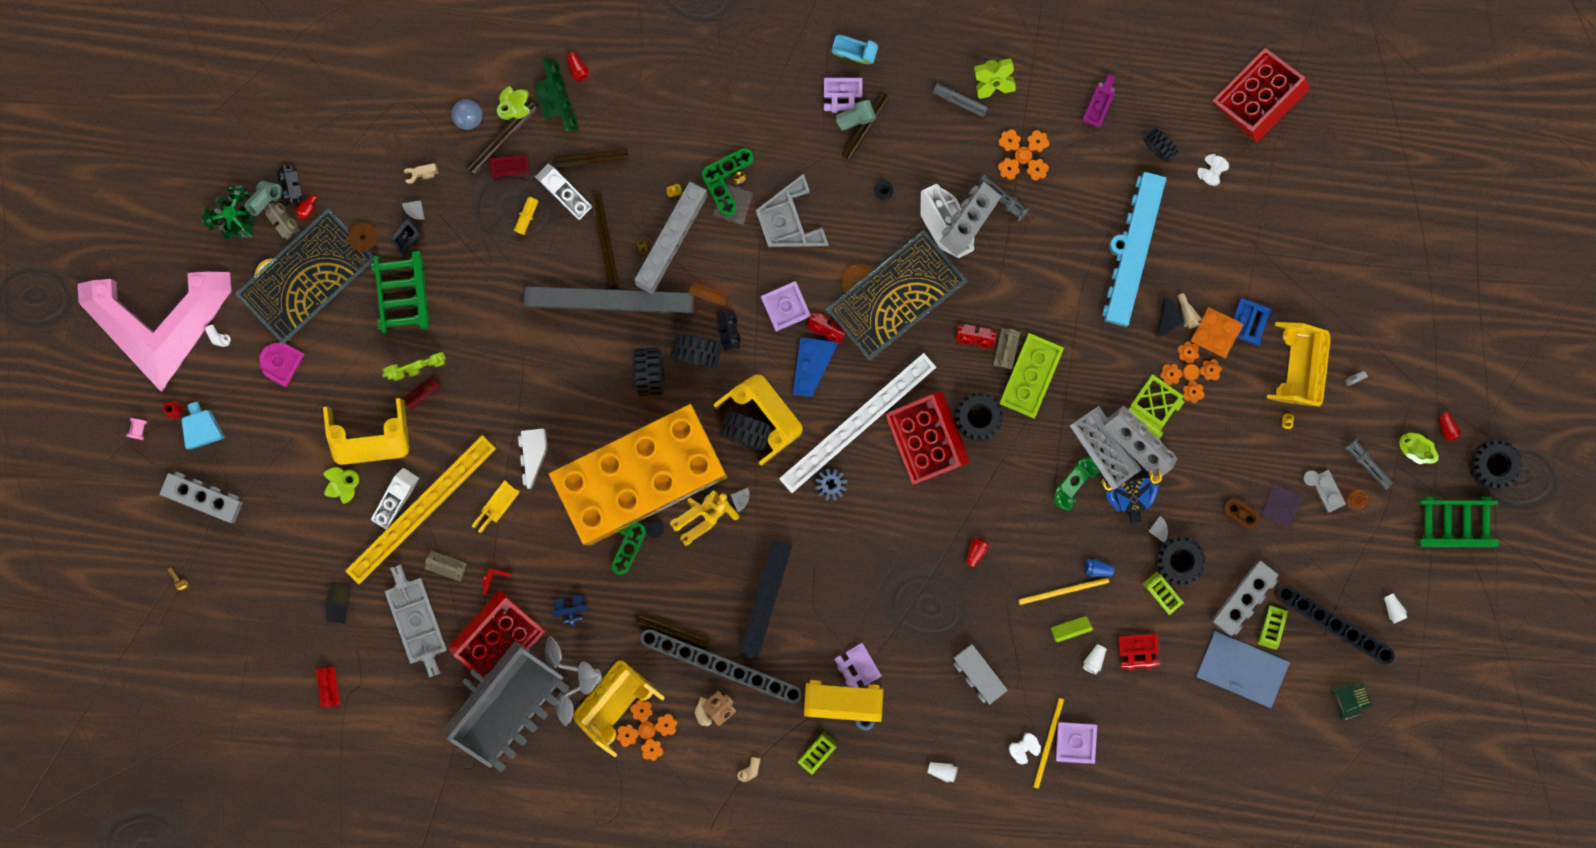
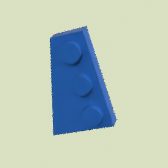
[793,337,838,397]

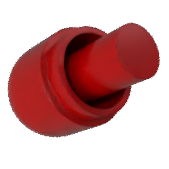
[296,194,317,219]

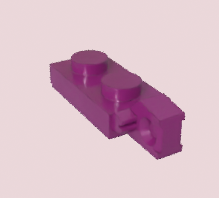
[1082,75,1115,128]

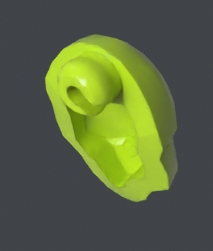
[1399,433,1439,464]

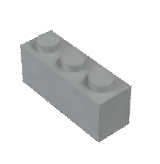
[953,644,1008,705]

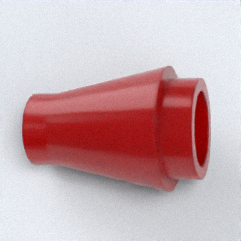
[566,52,589,82]
[163,400,183,419]
[1438,412,1461,442]
[965,537,989,567]

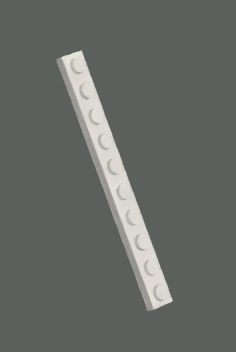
[779,353,936,493]

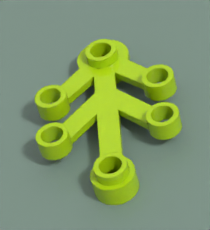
[382,352,446,381]

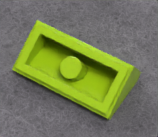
[1051,616,1093,642]

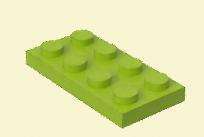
[999,333,1064,419]

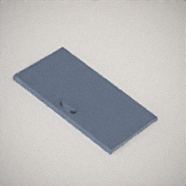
[1196,631,1290,708]

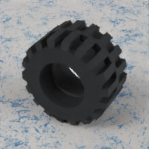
[670,333,722,369]
[633,347,664,396]
[954,392,1004,441]
[719,412,772,451]
[1469,440,1523,489]
[1155,537,1206,585]

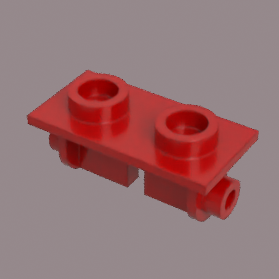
[806,312,847,344]
[955,324,996,349]
[315,667,340,708]

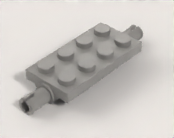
[384,564,447,677]

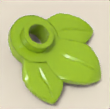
[497,86,530,120]
[324,467,359,504]

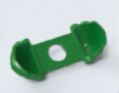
[1054,456,1101,510]

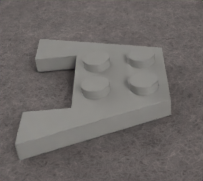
[756,174,829,247]

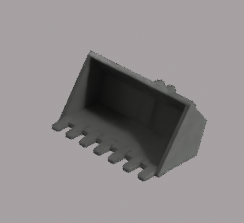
[443,641,569,772]

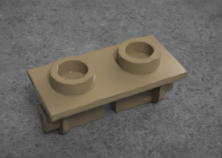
[264,201,300,240]
[993,328,1020,370]
[425,551,467,582]

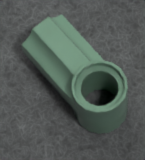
[836,100,876,130]
[244,181,282,216]

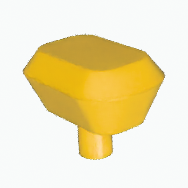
[666,184,682,197]
[1282,413,1294,429]

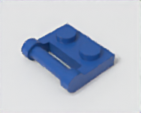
[1233,298,1273,346]

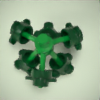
[201,185,256,240]

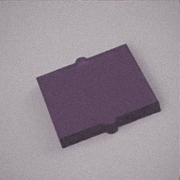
[1261,485,1303,528]

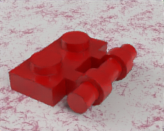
[1118,634,1160,671]

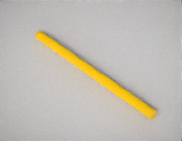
[1018,577,1109,605]
[1033,698,1064,789]

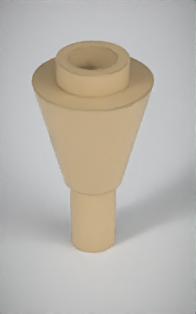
[1177,293,1202,329]

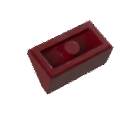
[404,376,442,409]

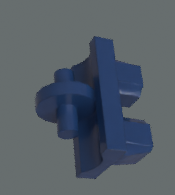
[552,595,589,628]

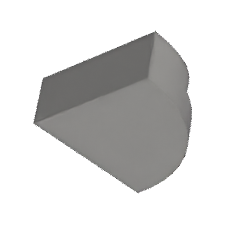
[402,200,425,220]
[1344,371,1368,387]
[731,488,750,512]
[1148,516,1168,543]

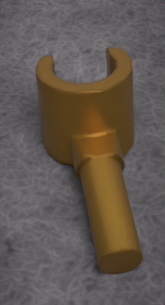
[168,567,189,591]

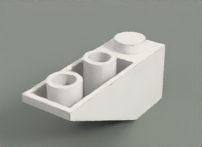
[535,164,592,220]
[518,429,548,489]
[371,468,419,530]

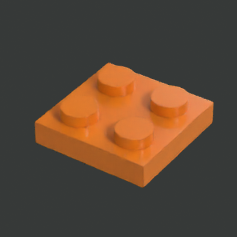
[1191,307,1243,359]

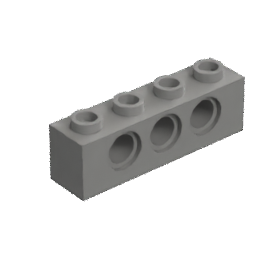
[939,182,1001,256]
[1103,405,1177,476]
[159,471,243,523]
[1211,561,1278,636]

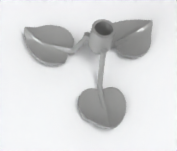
[545,636,602,726]

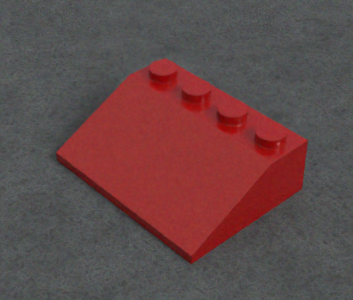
[1212,48,1310,143]
[885,392,970,485]
[448,590,546,677]

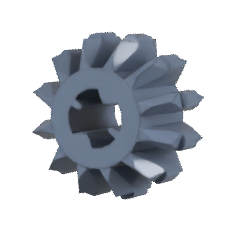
[815,469,847,501]

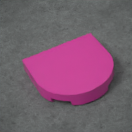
[259,342,305,388]

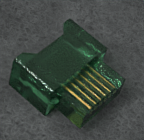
[1330,683,1372,721]

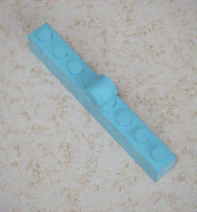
[1102,172,1166,327]

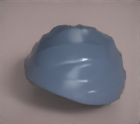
[451,99,483,130]

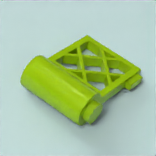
[1128,374,1185,439]

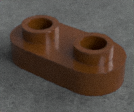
[1224,499,1260,529]

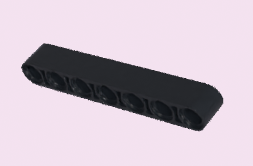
[1275,586,1395,664]

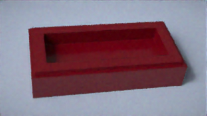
[489,154,530,178]

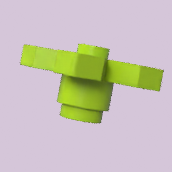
[974,59,1016,99]

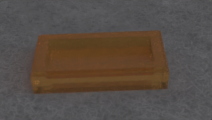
[688,282,729,306]

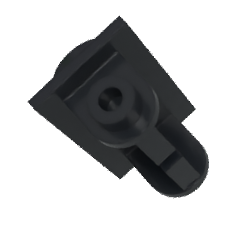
[277,165,302,206]
[716,310,741,351]

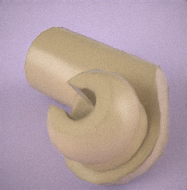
[695,697,712,726]
[737,757,760,782]

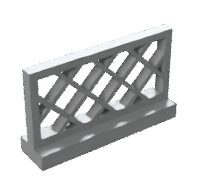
[1070,406,1142,490]

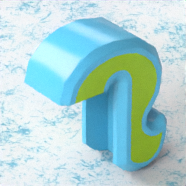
[831,35,878,64]

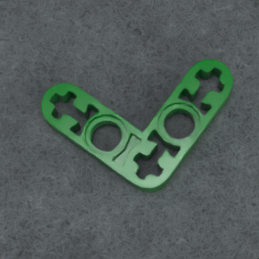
[702,148,754,217]
[612,522,646,575]

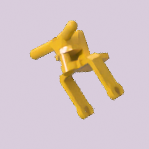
[670,490,739,546]

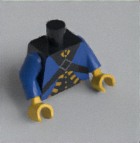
[1101,471,1162,523]

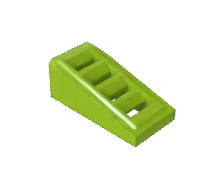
[1143,572,1184,615]
[1258,605,1288,649]
[797,731,838,775]

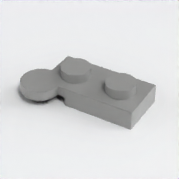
[1303,470,1346,513]

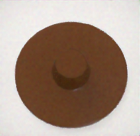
[348,223,377,251]

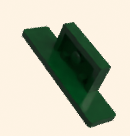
[533,59,579,132]

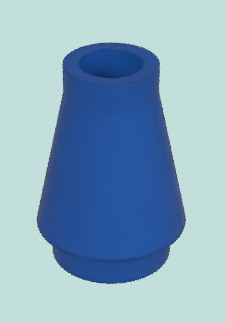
[1084,558,1114,577]

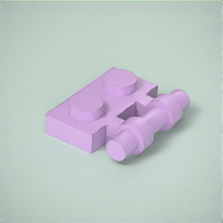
[824,78,862,113]
[834,643,881,688]

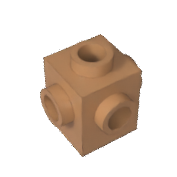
[701,691,736,726]

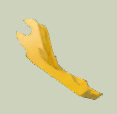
[472,480,520,533]

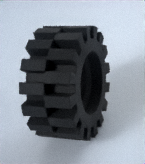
[1143,128,1179,163]

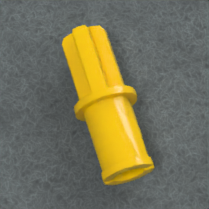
[513,197,538,235]

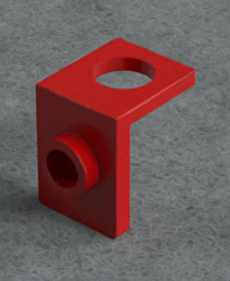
[482,569,513,595]

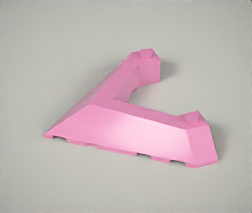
[78,272,232,392]

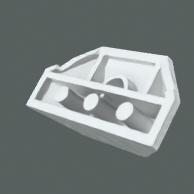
[921,184,974,258]

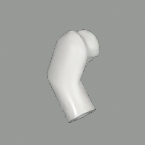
[205,325,231,347]

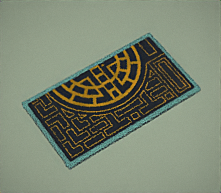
[235,209,374,344]
[826,230,968,361]

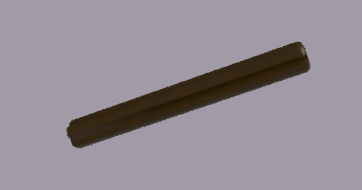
[467,101,538,175]
[591,193,619,287]

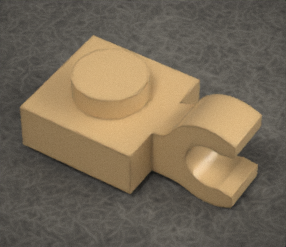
[404,163,439,184]

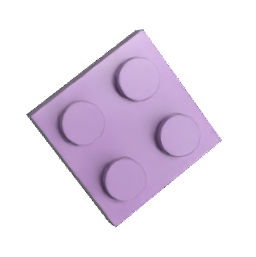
[761,281,811,332]
[1056,722,1097,764]

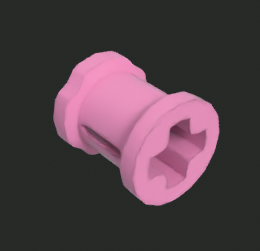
[126,418,148,440]

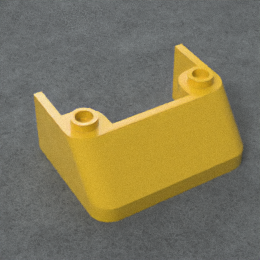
[1267,322,1330,406]
[713,374,802,466]
[323,398,409,465]
[573,661,665,757]
[804,680,883,722]

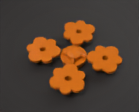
[998,129,1049,181]
[1160,342,1222,403]
[616,700,677,761]

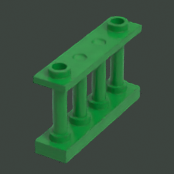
[371,251,430,334]
[1417,497,1499,547]

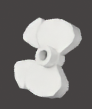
[1197,154,1229,186]
[1009,733,1041,764]

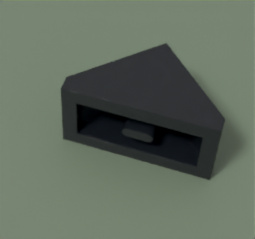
[390,218,425,254]
[1156,298,1185,338]
[326,583,351,624]

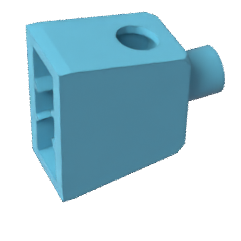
[182,402,225,450]

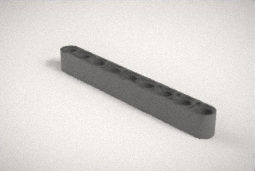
[523,287,694,314]
[640,629,802,703]

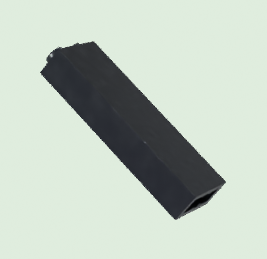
[740,540,793,659]

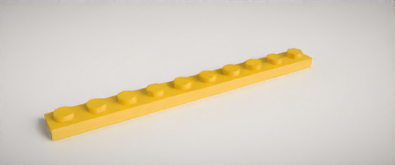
[346,435,496,585]

